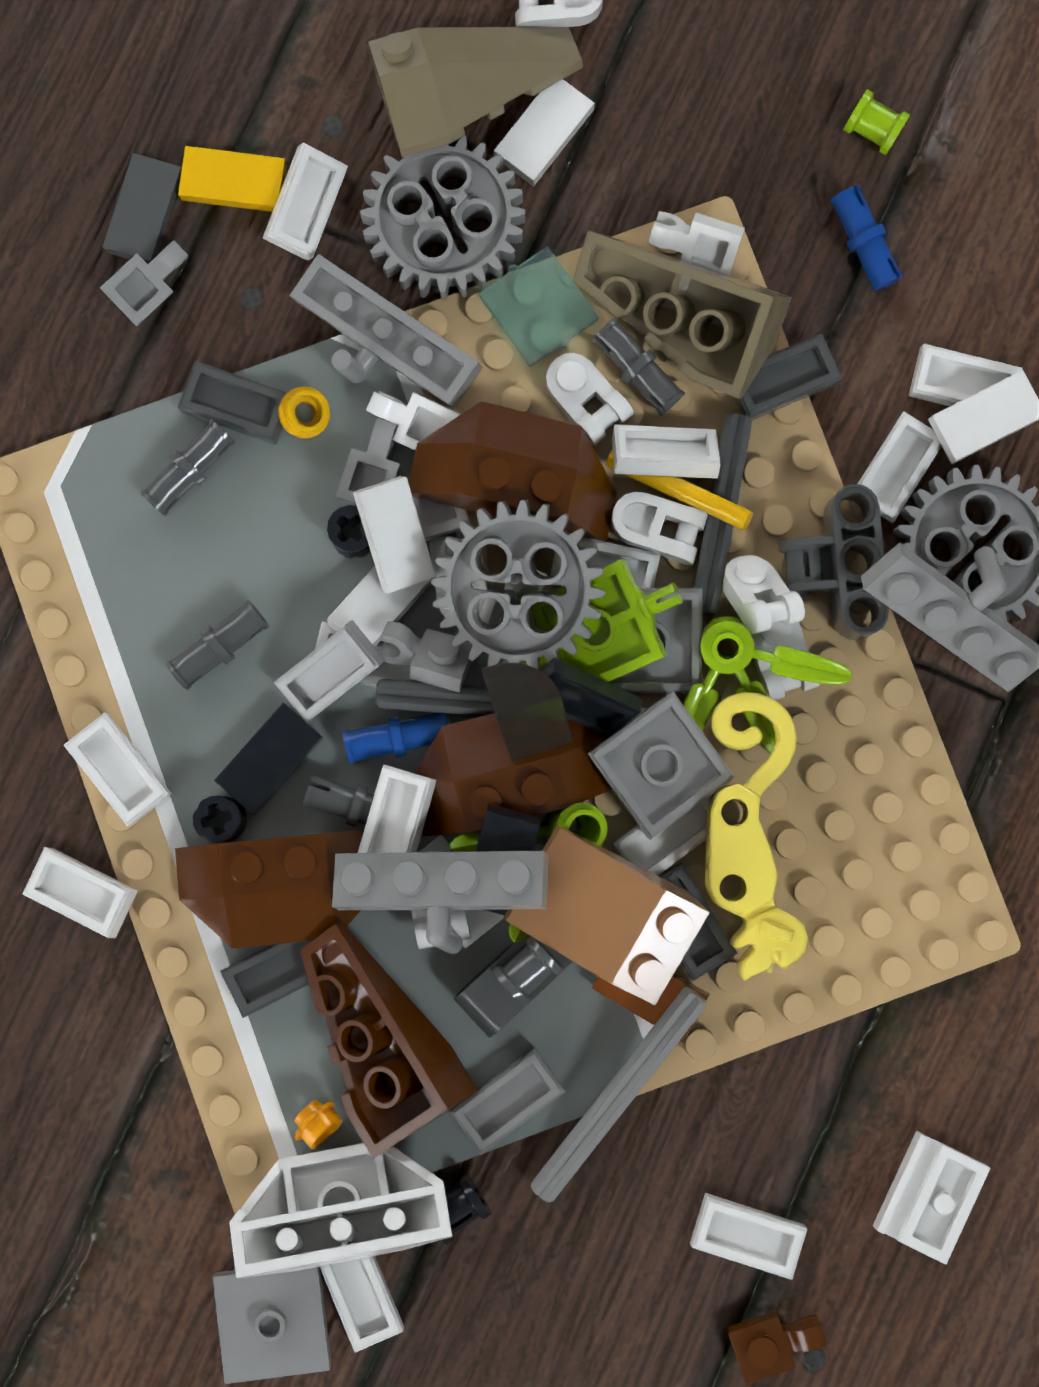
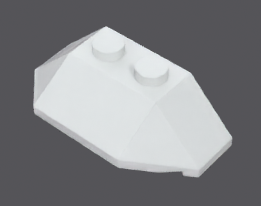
[229,1143,453,1278]

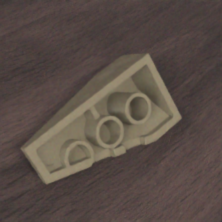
[368,27,583,157]
[573,230,792,399]

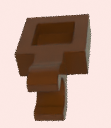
[727,1311,827,1385]

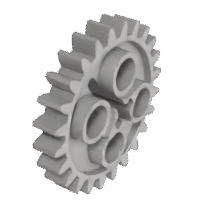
[360,135,525,300]
[893,465,1039,622]
[431,500,606,675]

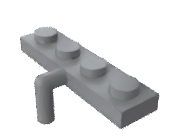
[289,254,483,410]
[861,542,1039,692]
[332,851,549,954]

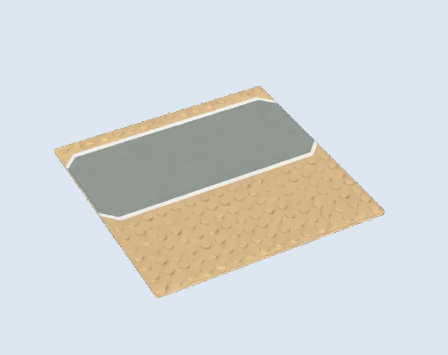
[0,196,1020,1214]

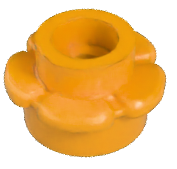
[294,1100,343,1149]

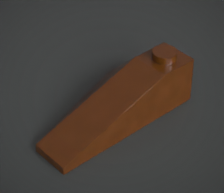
[300,922,479,1159]

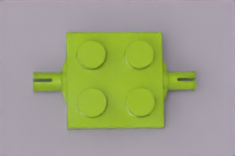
[518,559,683,682]

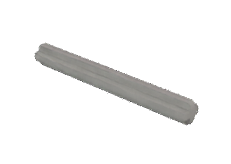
[531,987,707,1203]

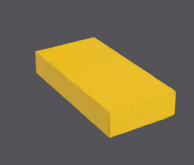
[178,146,287,212]

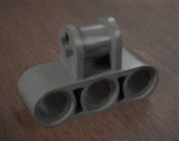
[778,484,889,640]
[454,934,573,1038]

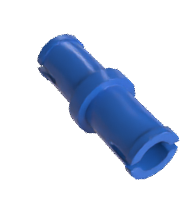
[830,185,904,292]
[343,713,448,763]

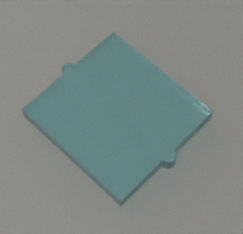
[479,246,599,367]

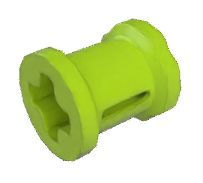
[843,89,911,156]

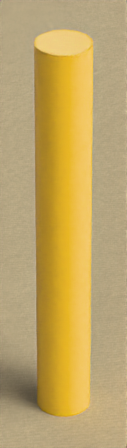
[606,449,753,531]

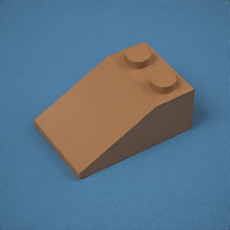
[504,824,710,1005]

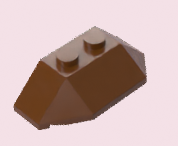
[408,401,617,542]
[414,703,612,836]
[175,829,364,949]

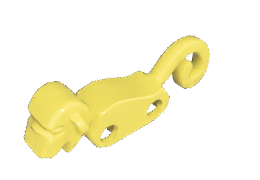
[705,692,808,981]

